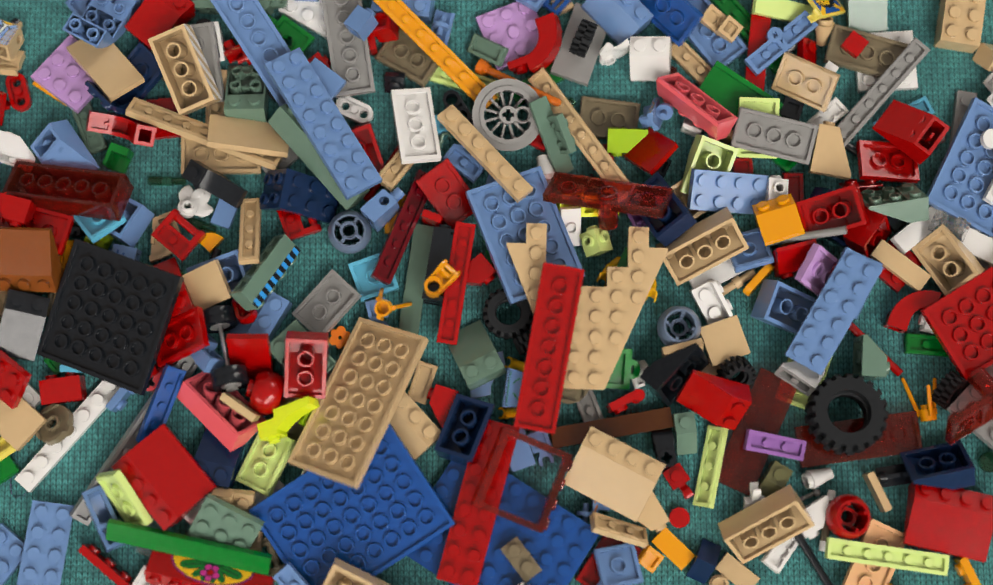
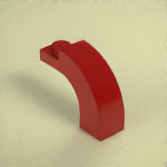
[507,12,562,75]
[86,110,157,147]
[883,290,941,334]

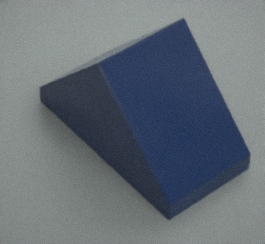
[686,538,722,585]

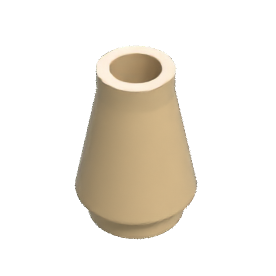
[815,17,835,46]

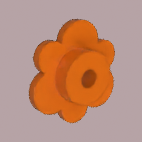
[329,326,351,349]

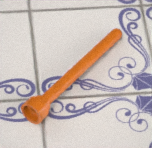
[475,58,561,106]

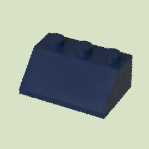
[434,393,495,463]

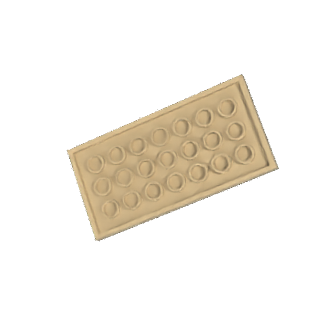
[287,317,429,490]

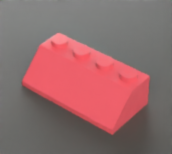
[656,73,738,140]
[177,371,266,452]

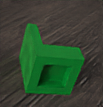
[102,142,134,175]

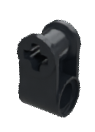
[651,429,676,470]

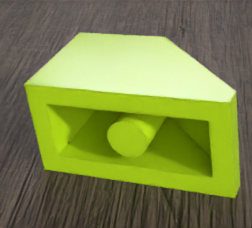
[606,127,648,157]

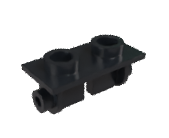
[875,464,912,488]

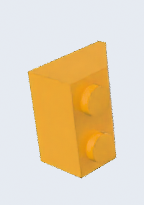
[752,193,805,246]

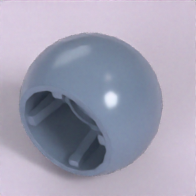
[328,210,372,254]
[657,305,701,346]

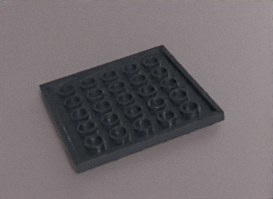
[36,238,184,395]

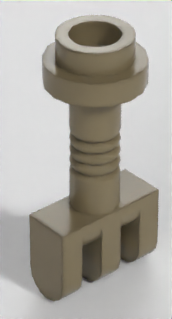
[261,537,285,583]

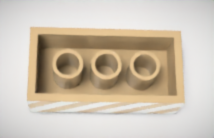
[148,24,222,115]

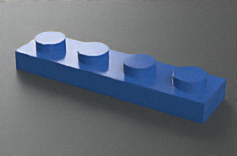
[136,364,187,443]

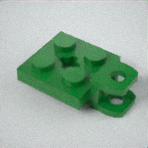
[267,14,315,54]

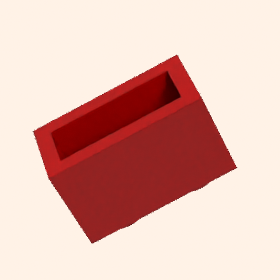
[39,372,87,406]

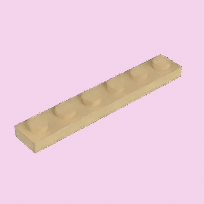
[437,104,533,203]

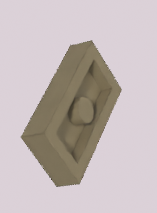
[500,536,542,583]

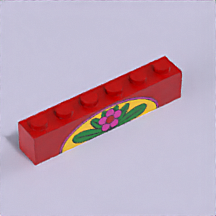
[144,550,274,585]

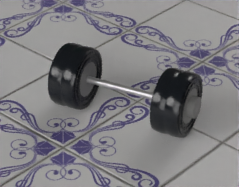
[203,305,250,392]

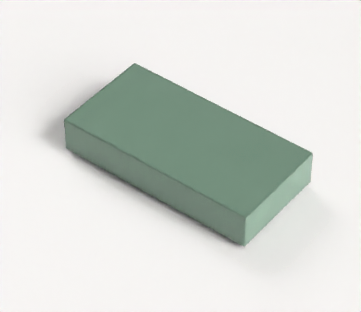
[467,33,509,67]

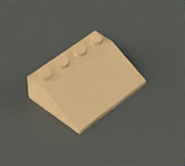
[390,392,441,461]
[562,426,665,522]

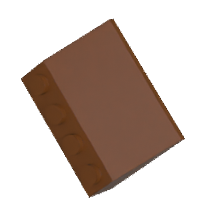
[0,227,64,293]

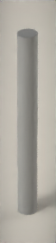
[767,226,847,246]

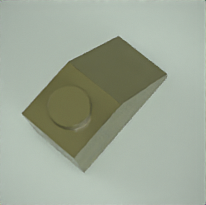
[758,461,793,497]

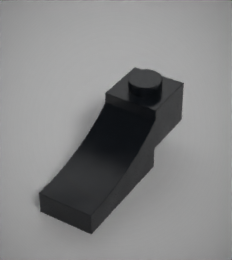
[181,159,248,208]

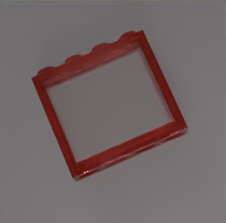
[470,426,573,533]

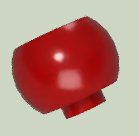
[245,371,284,415]
[825,494,871,540]

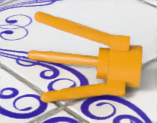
[374,288,412,321]
[901,378,938,422]

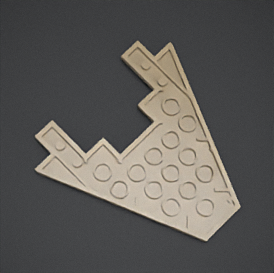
[506,223,668,390]

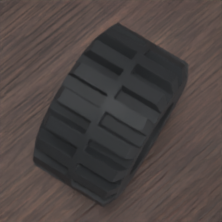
[483,288,534,340]

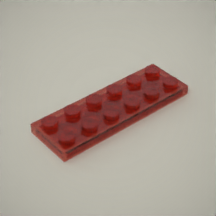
[719,368,797,496]
[794,411,923,468]

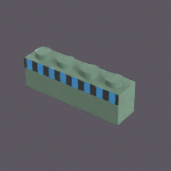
[230,234,301,311]

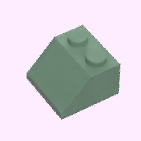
[852,334,890,380]

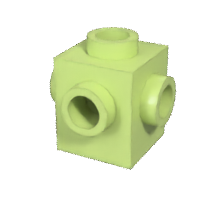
[579,225,613,258]

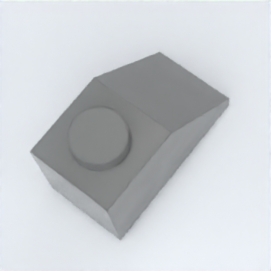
[774,361,826,396]

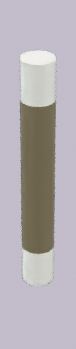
[818,489,836,552]

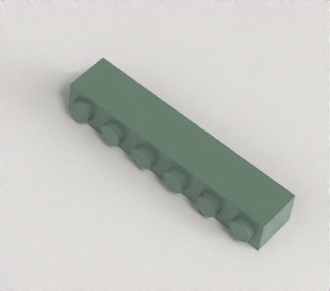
[268,104,370,211]

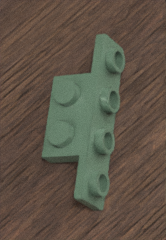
[529,96,577,177]

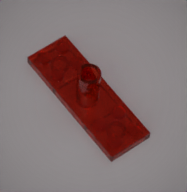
[543,172,673,230]
[945,367,993,445]

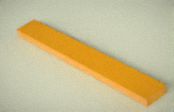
[373,0,498,108]

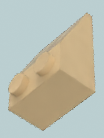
[911,224,985,295]

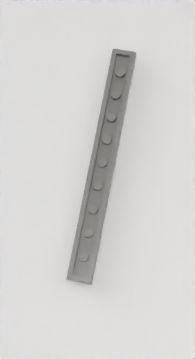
[69,355,198,526]

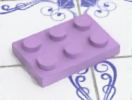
[794,243,838,296]

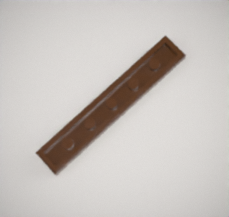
[551,407,674,449]

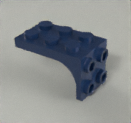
[85,42,163,115]
[260,168,338,224]

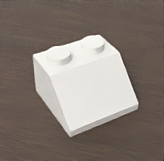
[629,36,672,82]

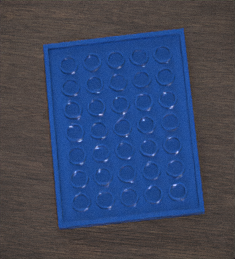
[248,423,456,585]
[407,461,600,585]

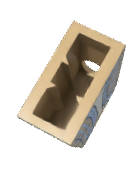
[0,18,24,62]

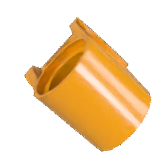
[424,259,461,298]

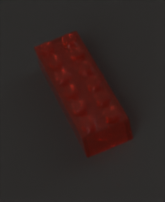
[1,161,134,221]

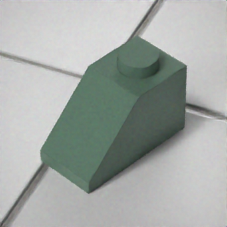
[672,411,697,456]

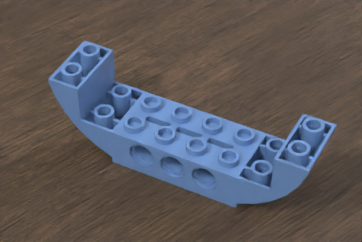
[62,0,141,48]

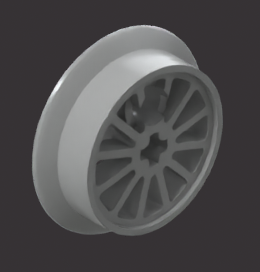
[472,78,540,151]

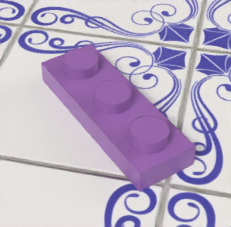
[743,429,807,461]

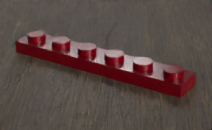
[370,169,427,285]

